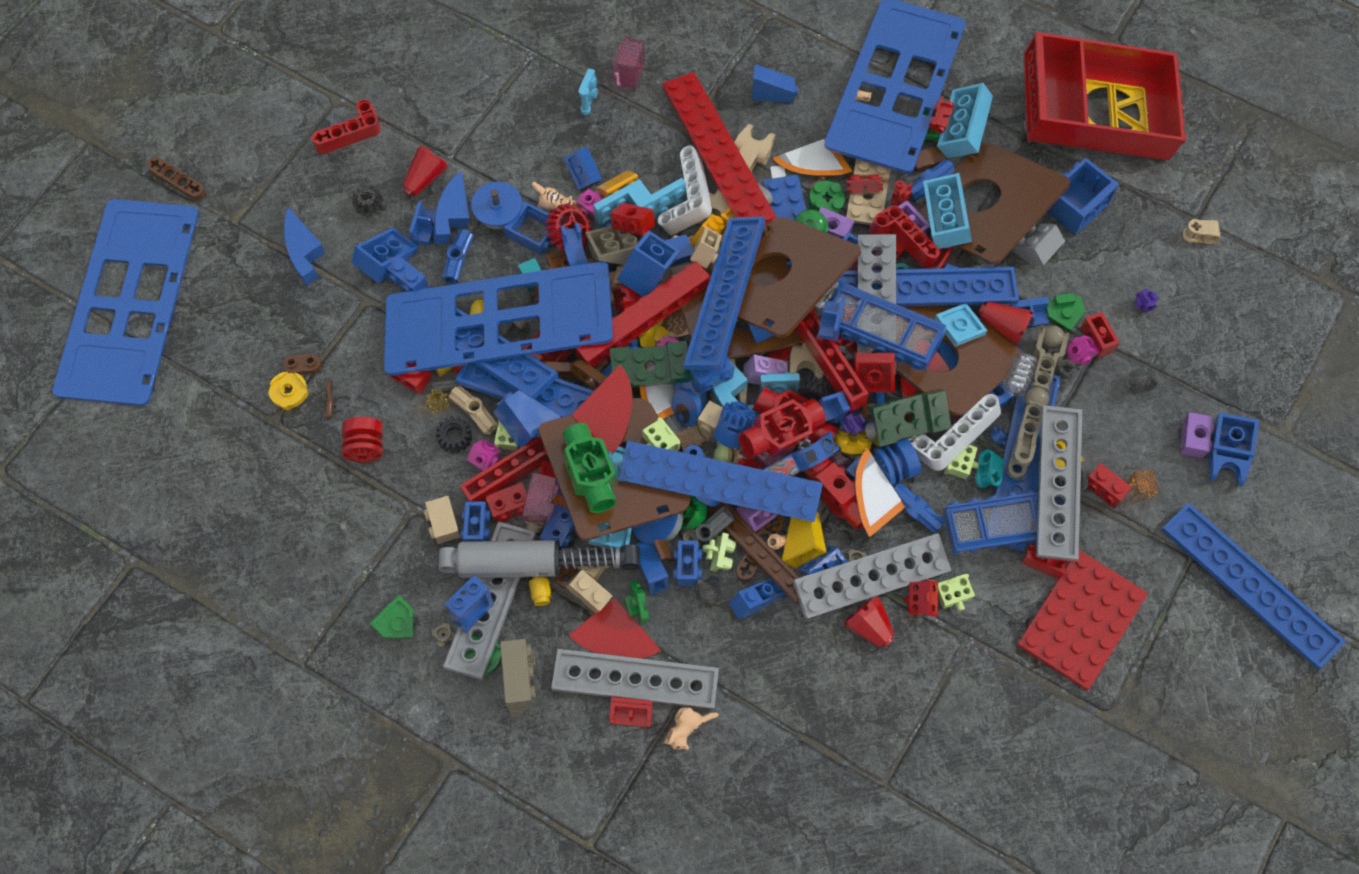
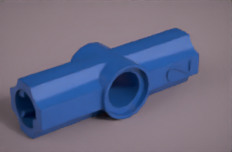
[909,159,955,202]

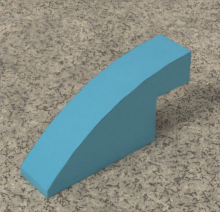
[710,361,748,407]

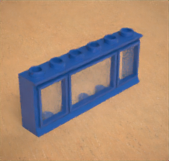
[820,281,946,372]
[943,490,1064,557]

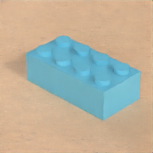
[937,83,993,159]
[923,173,972,249]

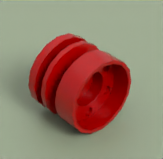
[341,417,383,463]

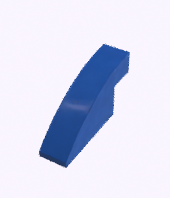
[433,173,469,244]
[284,208,325,286]

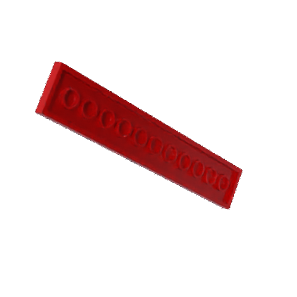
[662,72,777,226]

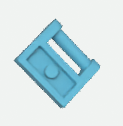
[579,68,598,115]

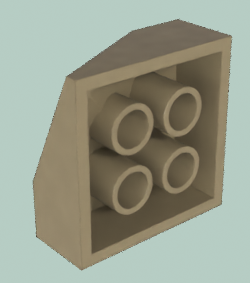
[585,226,645,265]
[500,639,536,717]

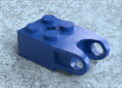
[1209,412,1259,486]

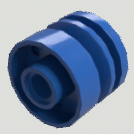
[873,438,921,486]

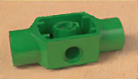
[562,423,617,513]

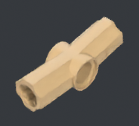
[449,385,498,435]

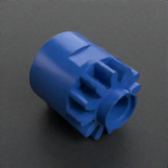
[713,402,755,448]

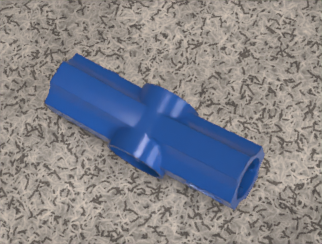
[442,229,474,284]
[894,483,945,534]

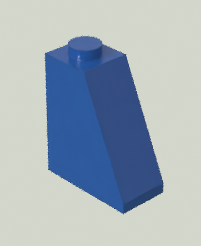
[752,65,798,103]
[636,541,669,595]

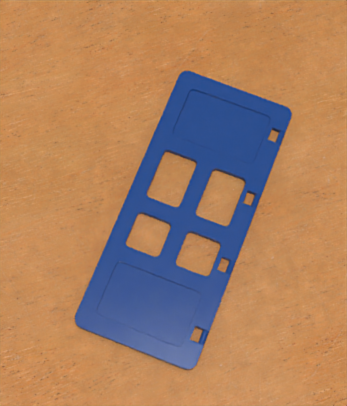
[824,0,966,174]
[52,199,199,406]
[384,261,613,376]

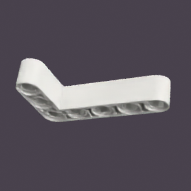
[658,145,712,235]
[907,394,1001,471]

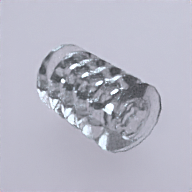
[1003,353,1038,396]

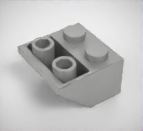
[1011,223,1065,265]

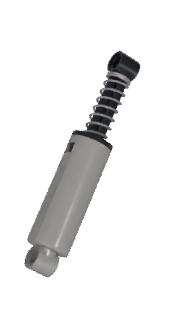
[438,540,640,578]

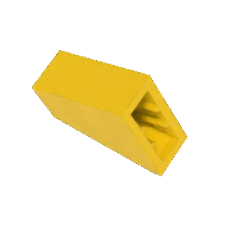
[782,513,826,569]

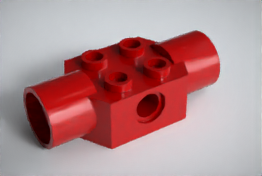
[752,387,838,446]
[738,399,825,458]
[803,458,864,531]

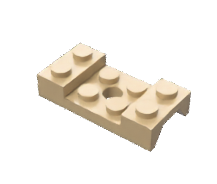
[846,159,891,225]

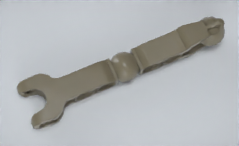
[1007,325,1070,480]

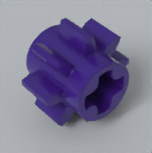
[1134,289,1159,312]
[842,412,866,436]

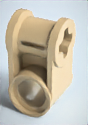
[1182,219,1221,244]

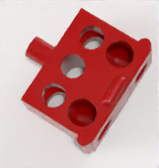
[905,579,938,617]

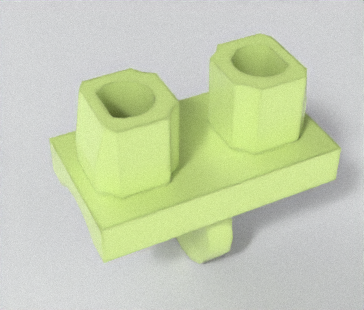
[702,533,736,572]

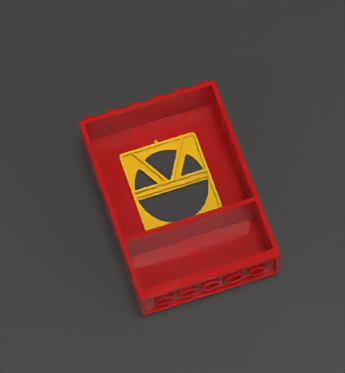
[1023,32,1186,160]

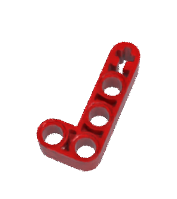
[312,99,381,154]
[869,206,940,268]

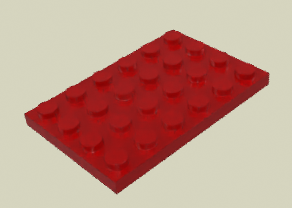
[1017,550,1148,691]

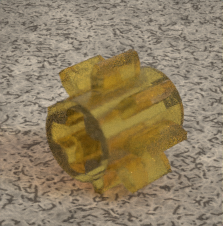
[425,388,449,413]

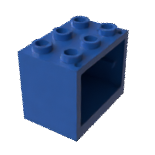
[1047,158,1119,236]

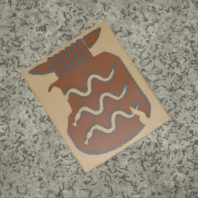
[661,307,689,338]

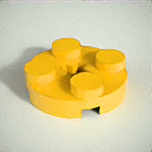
[269,372,308,410]
[833,428,872,454]

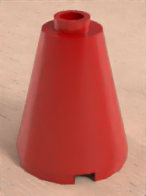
[402,145,448,197]
[978,302,1034,346]

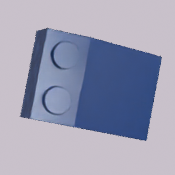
[352,227,419,283]

